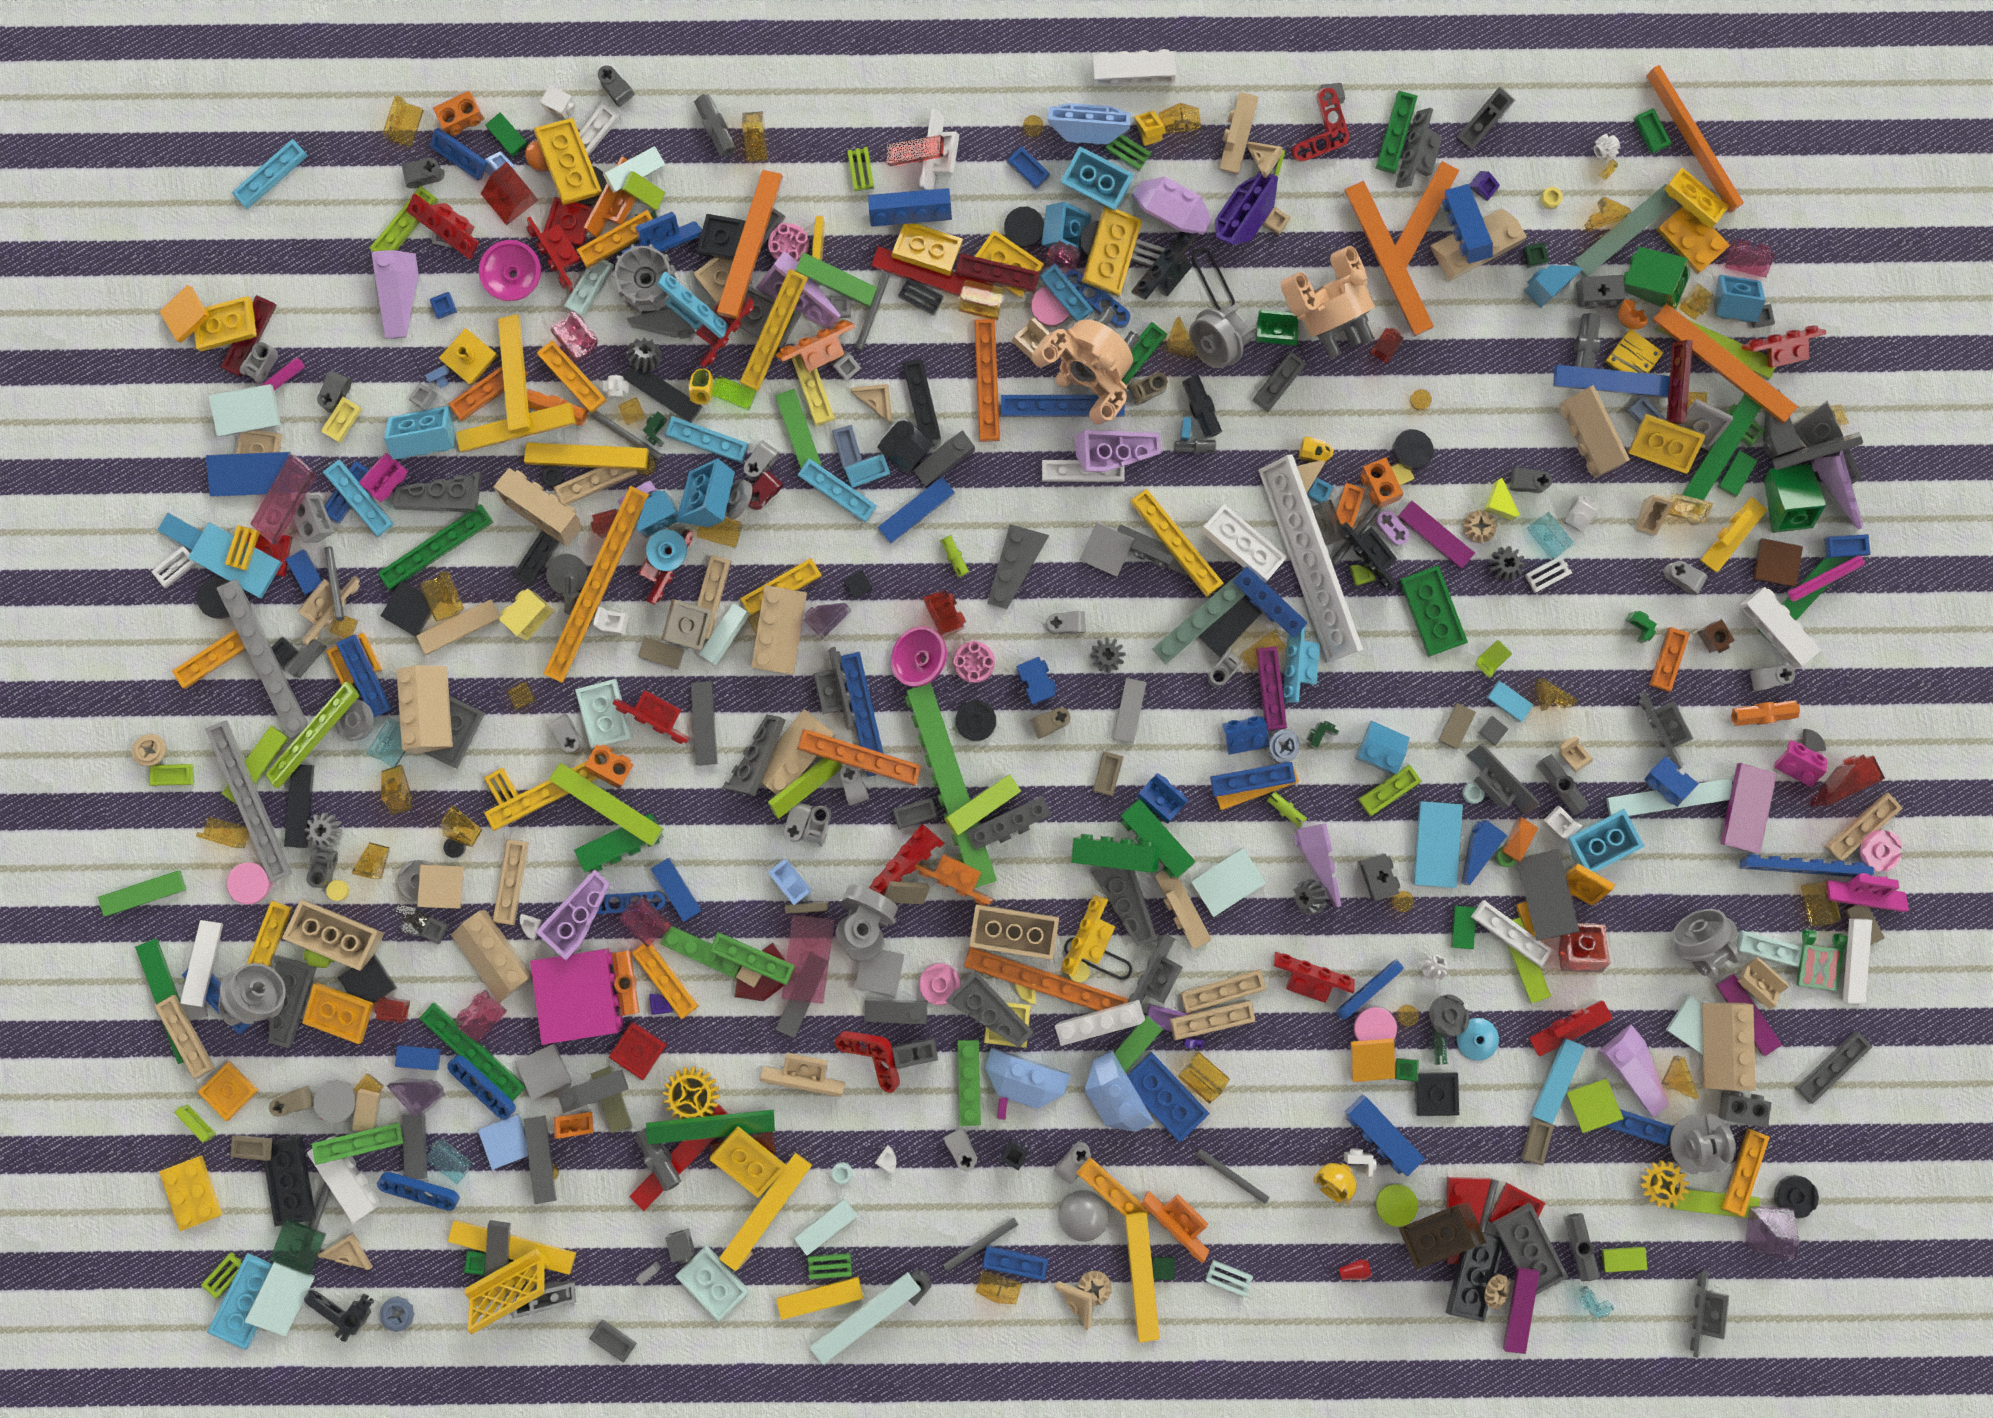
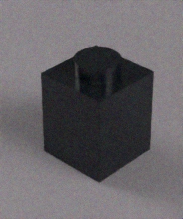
[1000,1138,1029,1171]

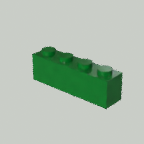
[1121,799,1196,879]
[574,814,664,873]
[1071,834,1160,873]

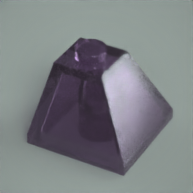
[803,603,851,640]
[387,1078,446,1117]
[1745,1206,1799,1259]

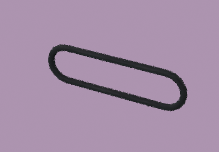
[1193,247,1235,310]
[1064,937,1132,980]

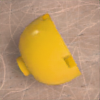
[1313,1163,1357,1205]

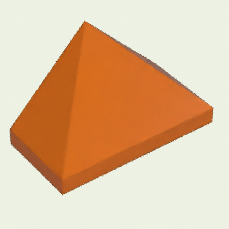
[1501,817,1538,862]
[554,1112,593,1139]

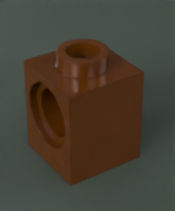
[1697,619,1735,653]

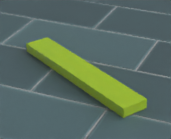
[1655,319,1776,380]
[265,682,360,789]
[548,762,664,847]

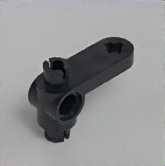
[304,1290,374,1342]

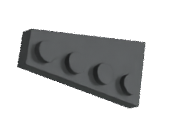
[1793,400,1862,484]
[722,714,786,797]

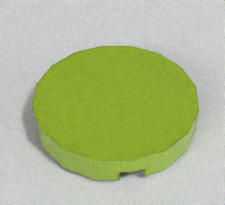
[1375,1183,1418,1227]

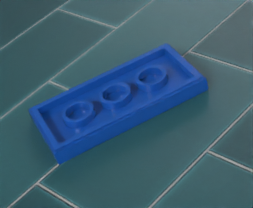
[206,452,294,497]
[1127,1052,1210,1143]

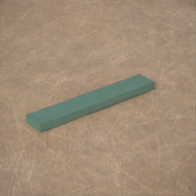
[1572,184,1677,277]

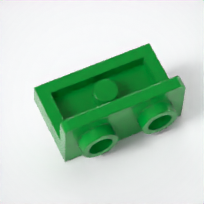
[1256,309,1299,346]

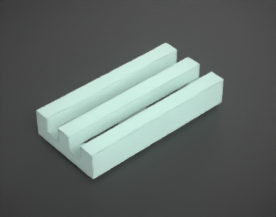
[1205,1260,1253,1297]

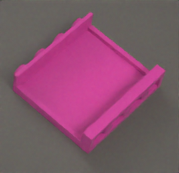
[530,948,623,1045]

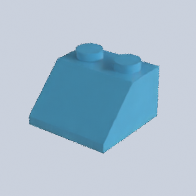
[1042,202,1092,254]
[1524,265,1582,308]
[1714,275,1766,322]
[637,490,678,538]
[1355,720,1410,775]

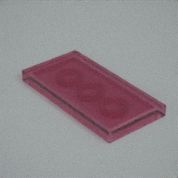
[250,454,317,545]
[782,915,835,1004]

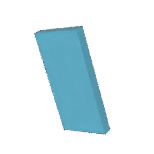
[188,522,282,598]
[1413,801,1463,888]
[207,1253,272,1350]

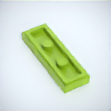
[1358,764,1422,817]

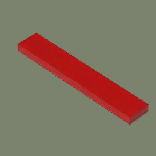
[872,246,994,306]
[629,1104,729,1211]

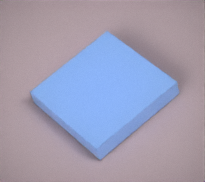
[478,1114,528,1170]

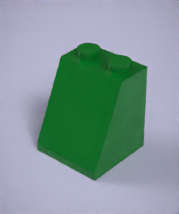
[1623,247,1690,310]
[1764,464,1826,533]

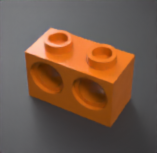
[433,90,485,136]
[1360,457,1404,509]
[583,744,634,790]

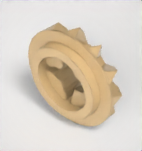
[1463,509,1498,543]
[132,734,167,767]
[1078,1271,1112,1306]
[1485,1274,1511,1309]

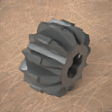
[626,337,662,373]
[1489,546,1525,582]
[1090,637,1126,673]
[1292,879,1329,915]

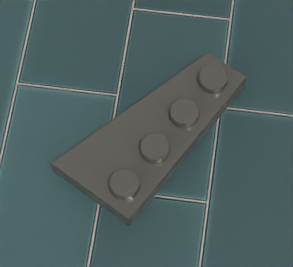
[393,472,482,512]
[987,524,1049,609]
[1091,867,1158,946]
[268,955,317,1048]
[945,971,1034,1048]

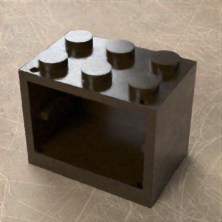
[1399,1202,1486,1270]

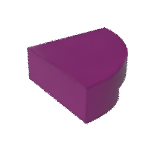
[997,1097,1008,1120]

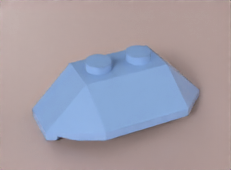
[1048,103,1131,145]
[985,1047,1071,1109]
[1085,1050,1154,1132]

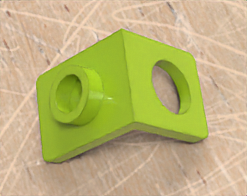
[1475,640,1512,678]

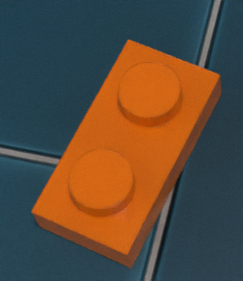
[1332,483,1366,528]

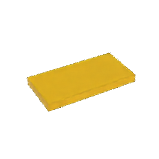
[534,118,602,205]
[1082,206,1142,297]

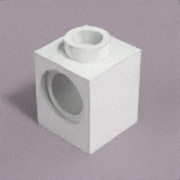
[540,85,576,120]

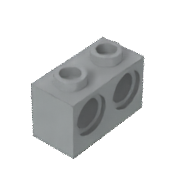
[288,495,335,543]

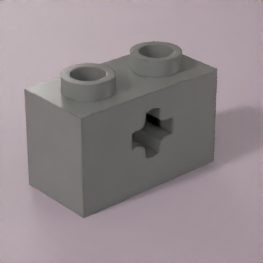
[1576,275,1625,309]
[1358,853,1400,901]

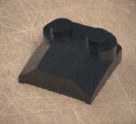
[877,417,935,475]

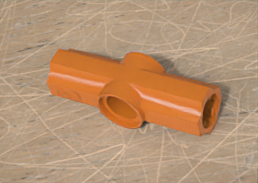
[527,389,588,427]
[1731,700,1800,726]
[612,950,640,1016]

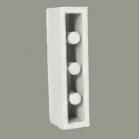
[1092,49,1176,87]
[1739,587,1821,668]
[1055,1000,1145,1046]
[307,1135,381,1223]

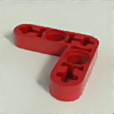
[1291,87,1349,162]
[835,1031,900,1093]

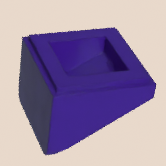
[1469,171,1500,201]

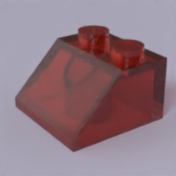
[481,162,538,226]
[923,590,966,639]
[1558,923,1611,973]

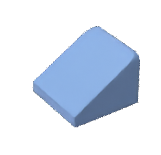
[485,151,514,182]

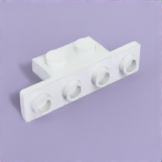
[919,108,959,190]

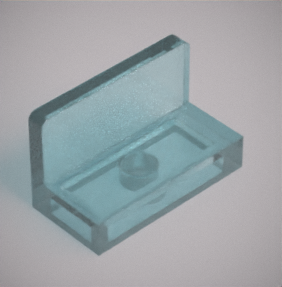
[1526,512,1575,560]
[367,718,406,768]
[427,1138,474,1184]

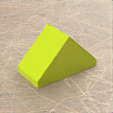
[1484,478,1520,520]

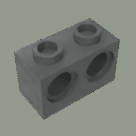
[892,1037,939,1069]
[1718,1090,1772,1128]

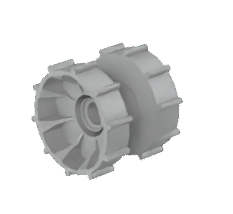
[611,244,680,315]

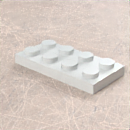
[1201,505,1287,583]

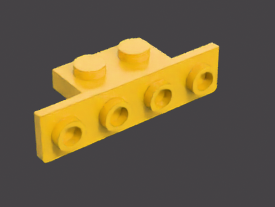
[1700,497,1767,572]
[1061,895,1115,977]

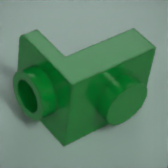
[1625,611,1657,643]

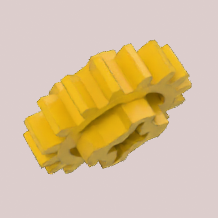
[1640,1160,1689,1208]

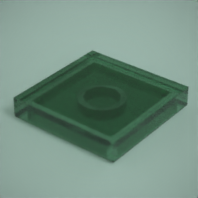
[269,1219,326,1275]

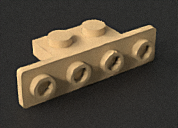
[1219,92,1259,174]
[298,575,360,645]
[1155,871,1211,949]
[759,1053,845,1097]

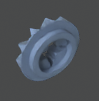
[1268,729,1300,763]
[380,1296,415,1332]

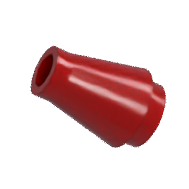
[1339,1259,1372,1280]

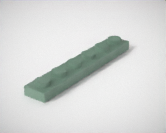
[1152,568,1246,665]

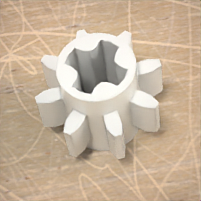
[1594,134,1620,161]
[603,375,629,399]
[1421,955,1449,980]

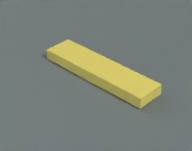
[792,354,835,426]

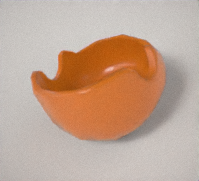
[525,140,549,172]
[1617,299,1648,330]

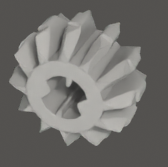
[304,813,343,848]

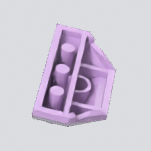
[1132,177,1212,235]

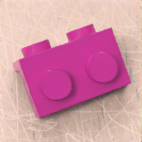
[359,453,408,502]
[1774,740,1828,787]

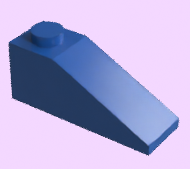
[1462,820,1507,885]

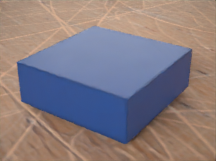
[430,292,457,320]

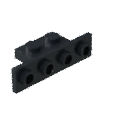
[1131,231,1197,300]
[1338,522,1398,591]

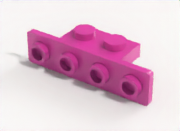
[1826,873,1909,912]

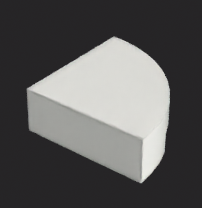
[520,914,542,940]
[875,1145,896,1175]

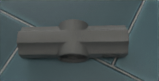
[694,94,737,157]
[1574,313,1601,368]
[1536,754,1589,815]
[634,1128,682,1191]
[1564,1213,1600,1282]

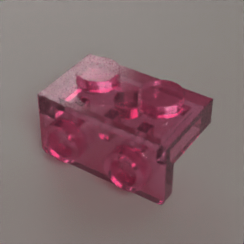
[1725,238,1775,278]
[1046,240,1080,270]
[550,310,598,362]
[619,897,672,947]
[456,990,507,1042]

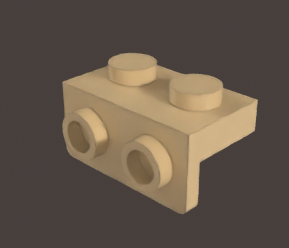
[1012,318,1055,368]
[1738,957,1789,1010]

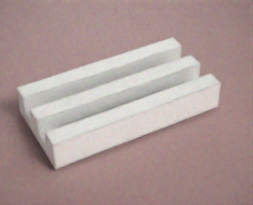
[151,545,197,588]
[1525,555,1572,593]

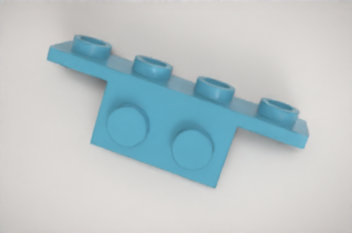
[657,272,729,338]
[1283,627,1320,703]

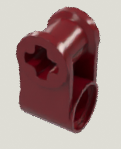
[748,470,784,510]

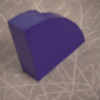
[649,993,673,1015]
[1183,1037,1205,1048]

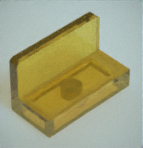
[383,95,424,147]
[958,280,1005,321]
[697,517,743,548]
[420,571,464,621]
[1240,629,1286,671]
[196,817,249,848]
[1801,879,1841,927]
[1178,1052,1230,1104]

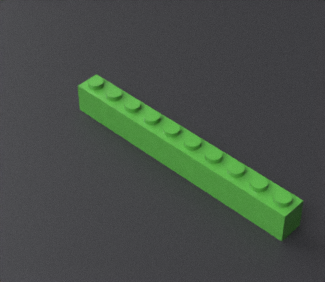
[905,683,997,889]

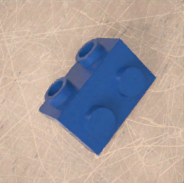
[1222,716,1269,755]
[1137,773,1188,824]

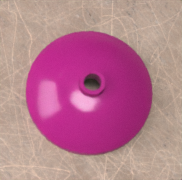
[479,240,541,302]
[891,626,947,687]

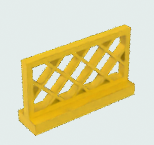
[465,1248,549,1335]

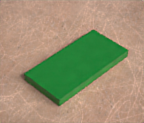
[1399,565,1468,657]

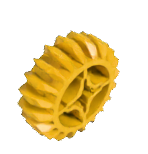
[662,1066,720,1119]

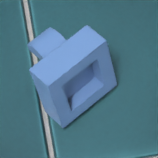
[425,364,450,389]

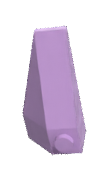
[372,250,419,339]
[756,251,841,329]
[1075,430,1161,472]
[1811,451,1863,530]
[1293,824,1341,907]
[536,870,610,961]
[1598,1024,1669,1117]

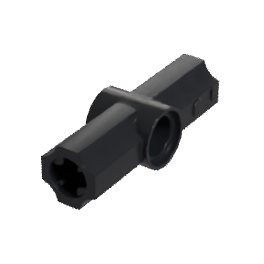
[1182,375,1222,439]

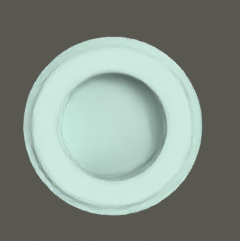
[1462,783,1485,804]
[831,1162,853,1185]

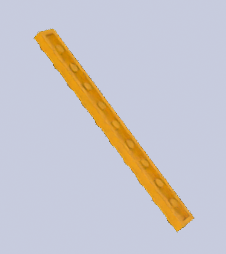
[543,486,649,683]

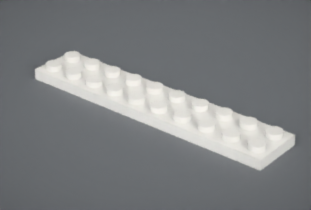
[1259,454,1363,663]

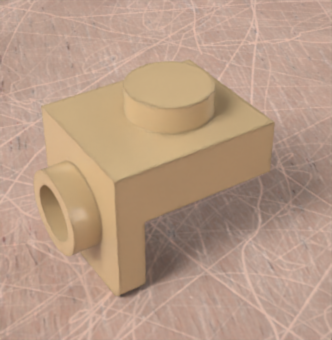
[1559,736,1593,773]

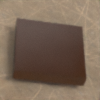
[1753,538,1803,587]

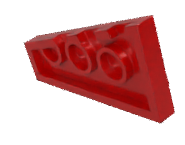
[869,824,945,896]
[1446,1177,1491,1264]

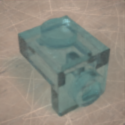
[1579,1286,1615,1318]

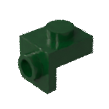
[642,411,668,447]
[1306,721,1339,749]

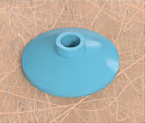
[646,529,687,571]
[1456,1018,1499,1060]

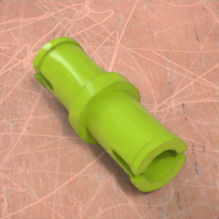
[940,535,970,578]
[1267,791,1307,828]

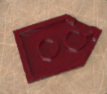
[734,943,797,1001]

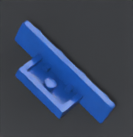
[622,212,702,254]
[1233,567,1307,637]

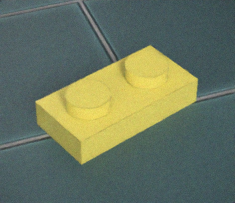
[321,397,363,443]

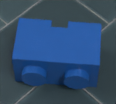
[1016,657,1057,706]
[1644,756,1699,807]

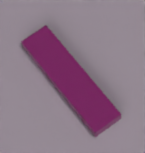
[1397,500,1475,570]
[1255,646,1287,731]
[1715,973,1782,1056]
[1503,1267,1540,1354]

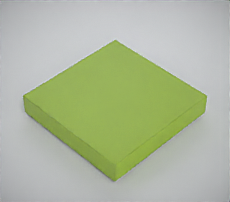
[1566,1078,1624,1133]

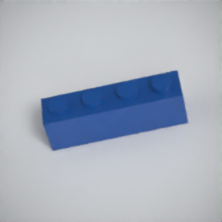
[1442,184,1493,264]
[868,188,952,227]
[1345,1094,1425,1177]

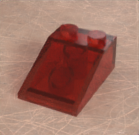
[1810,754,1885,807]

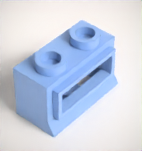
[768,859,813,905]

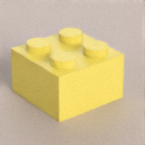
[499,589,555,640]

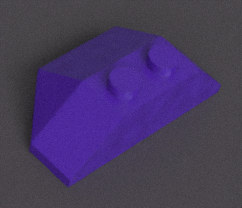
[1215,171,1278,245]

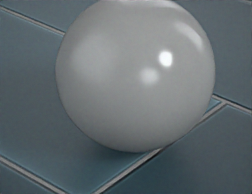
[1059,1190,1109,1242]

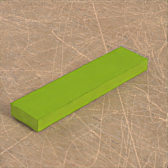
[369,186,438,252]
[221,725,289,804]
[768,758,842,819]
[944,774,1021,836]
[1507,917,1551,1004]
[1671,1187,1760,1219]

